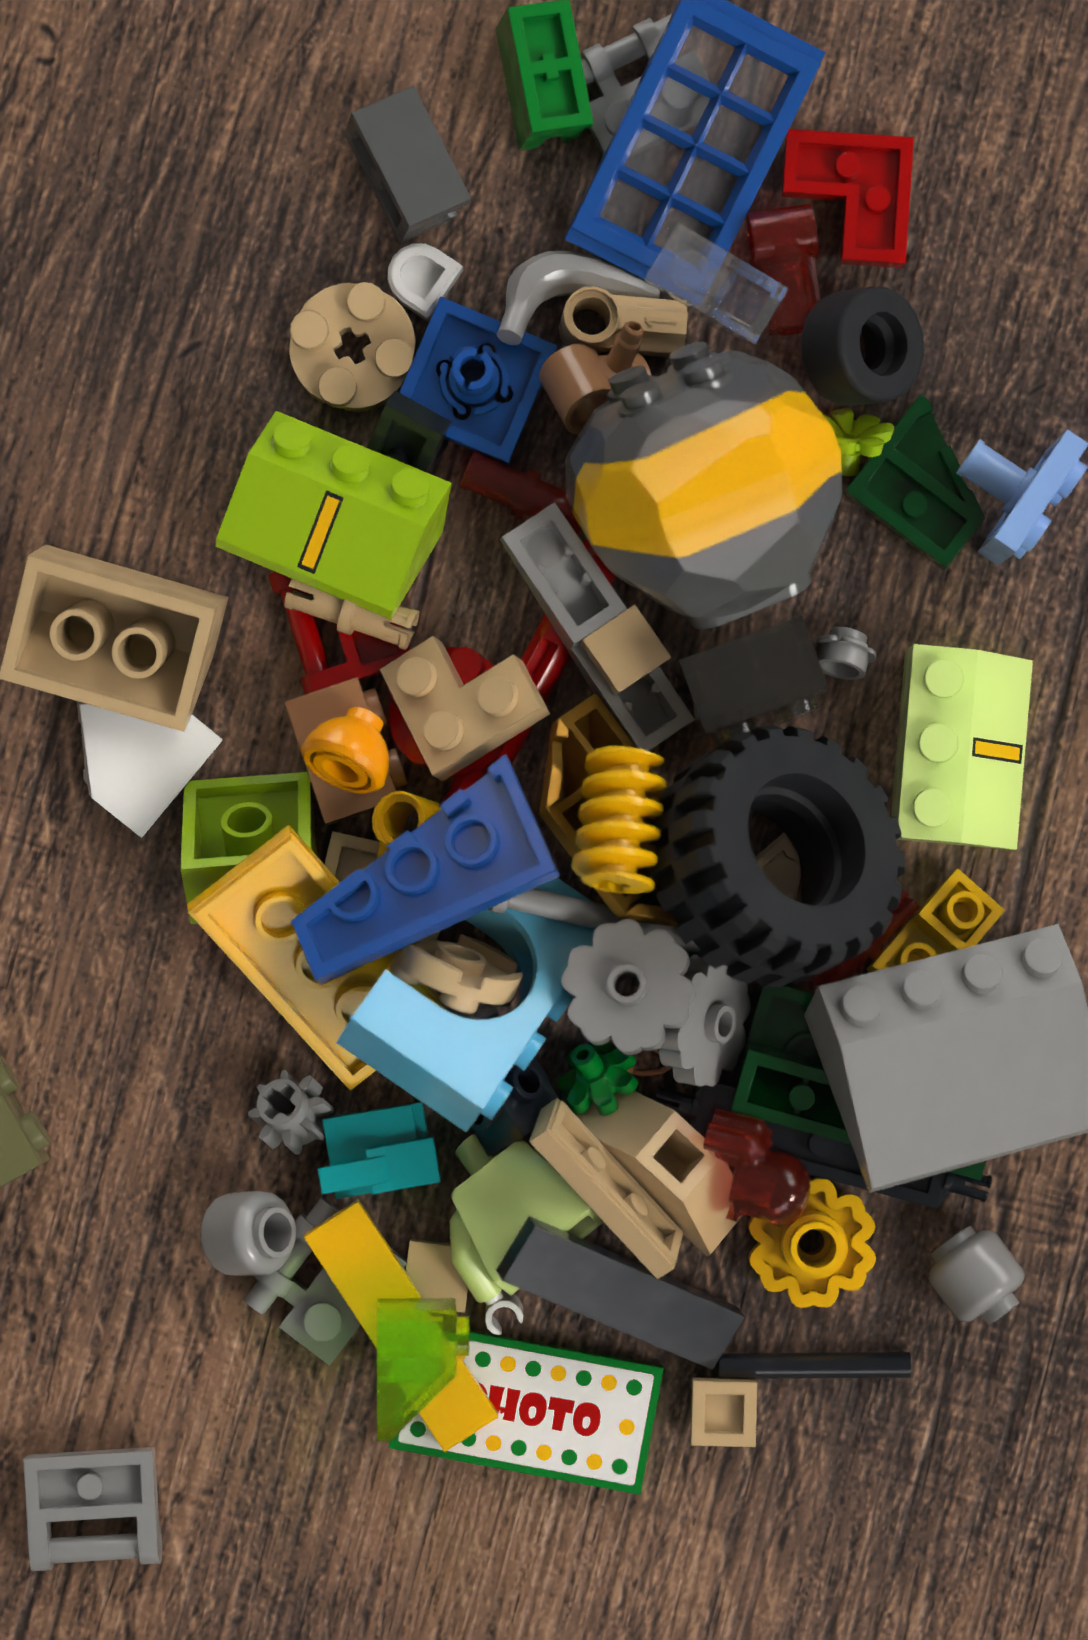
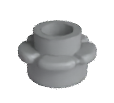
[815,627,877,680]

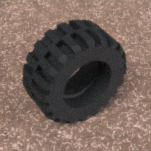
[649,725,905,987]

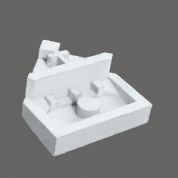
[77,702,223,838]

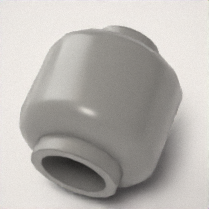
[200,1191,296,1276]
[928,1226,1025,1325]

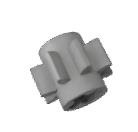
[248,1070,334,1155]

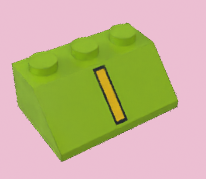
[215,411,452,620]

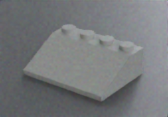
[804,924,1088,1193]

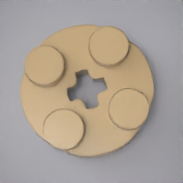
[289,282,417,412]
[389,931,523,1013]

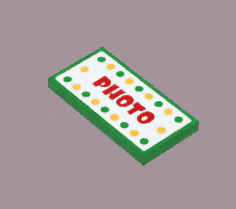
[388,1324,664,1495]

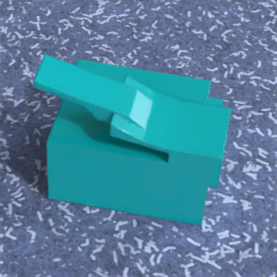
[318,1101,441,1199]

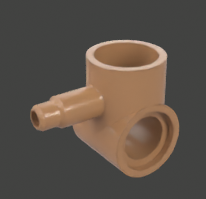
[539,321,651,435]

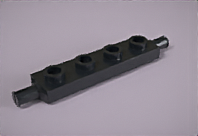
[654,1082,992,1209]

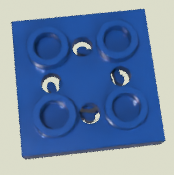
[400,297,558,466]

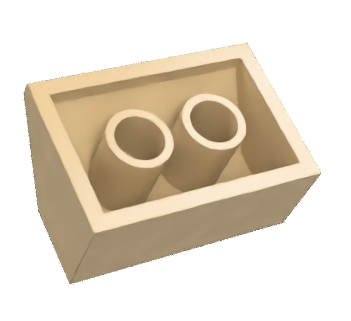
[0,545,228,732]

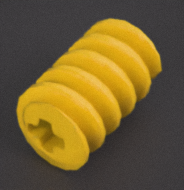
[572,746,666,893]

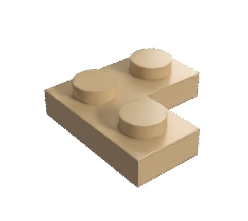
[380,636,550,781]

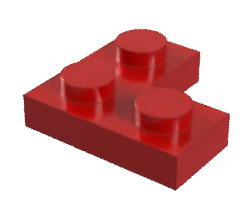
[781,129,914,268]

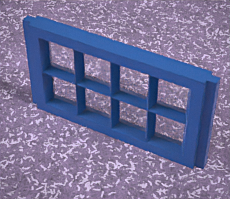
[564,0,826,307]

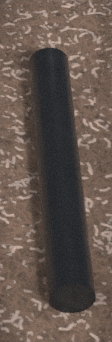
[718,1352,911,1379]

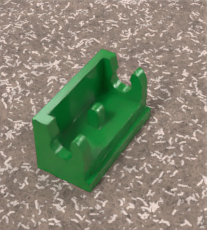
[495,0,594,151]

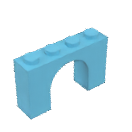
[336,878,596,1132]

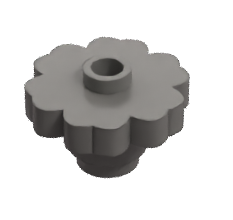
[561,919,696,1055]
[659,954,751,1087]

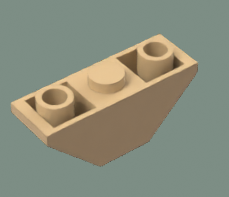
[576,1091,749,1256]

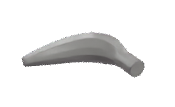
[497,251,660,345]

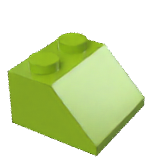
[181,772,317,924]

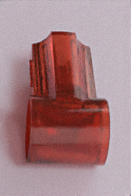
[747,203,821,336]

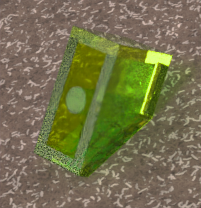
[377,1298,469,1442]

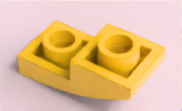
[866,868,1005,973]

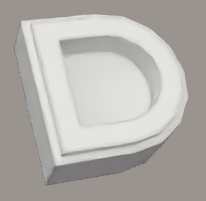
[388,243,463,322]

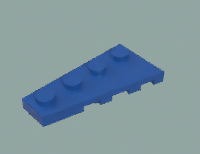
[291,754,560,985]

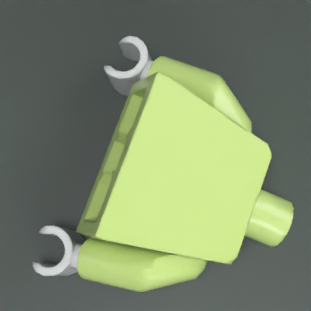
[449,1134,603,1335]

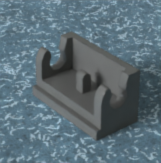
[344,86,471,245]

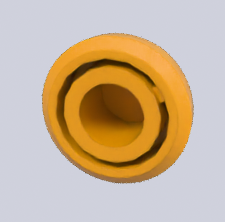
[301,707,389,793]

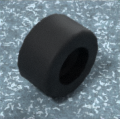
[801,287,924,405]

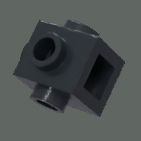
[471,1056,560,1157]

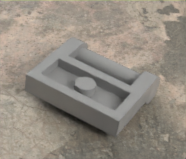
[23,1447,162,1571]

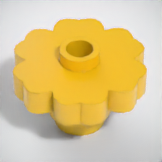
[748,1177,876,1308]

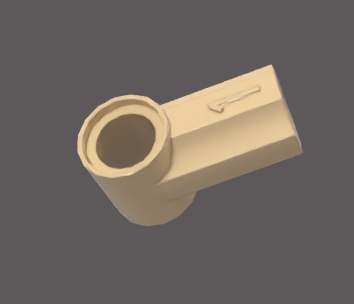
[558,286,688,358]

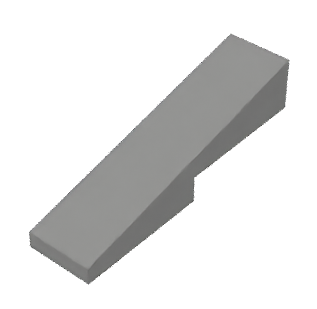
[500,502,695,752]

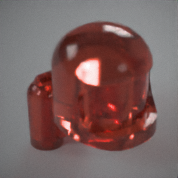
[703,1108,811,1227]

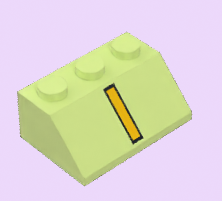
[891,644,1033,850]

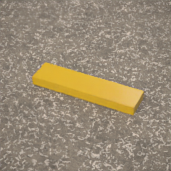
[304,1199,499,1452]

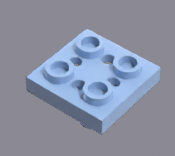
[957,429,1088,566]

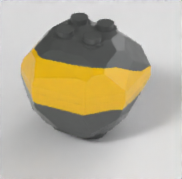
[565,342,842,629]

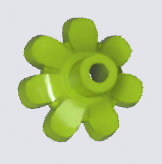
[822,408,894,476]

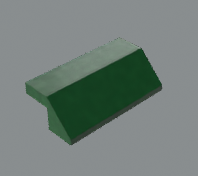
[731,984,986,1181]

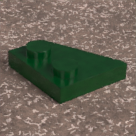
[843,394,985,571]

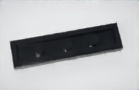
[496,1216,745,1370]

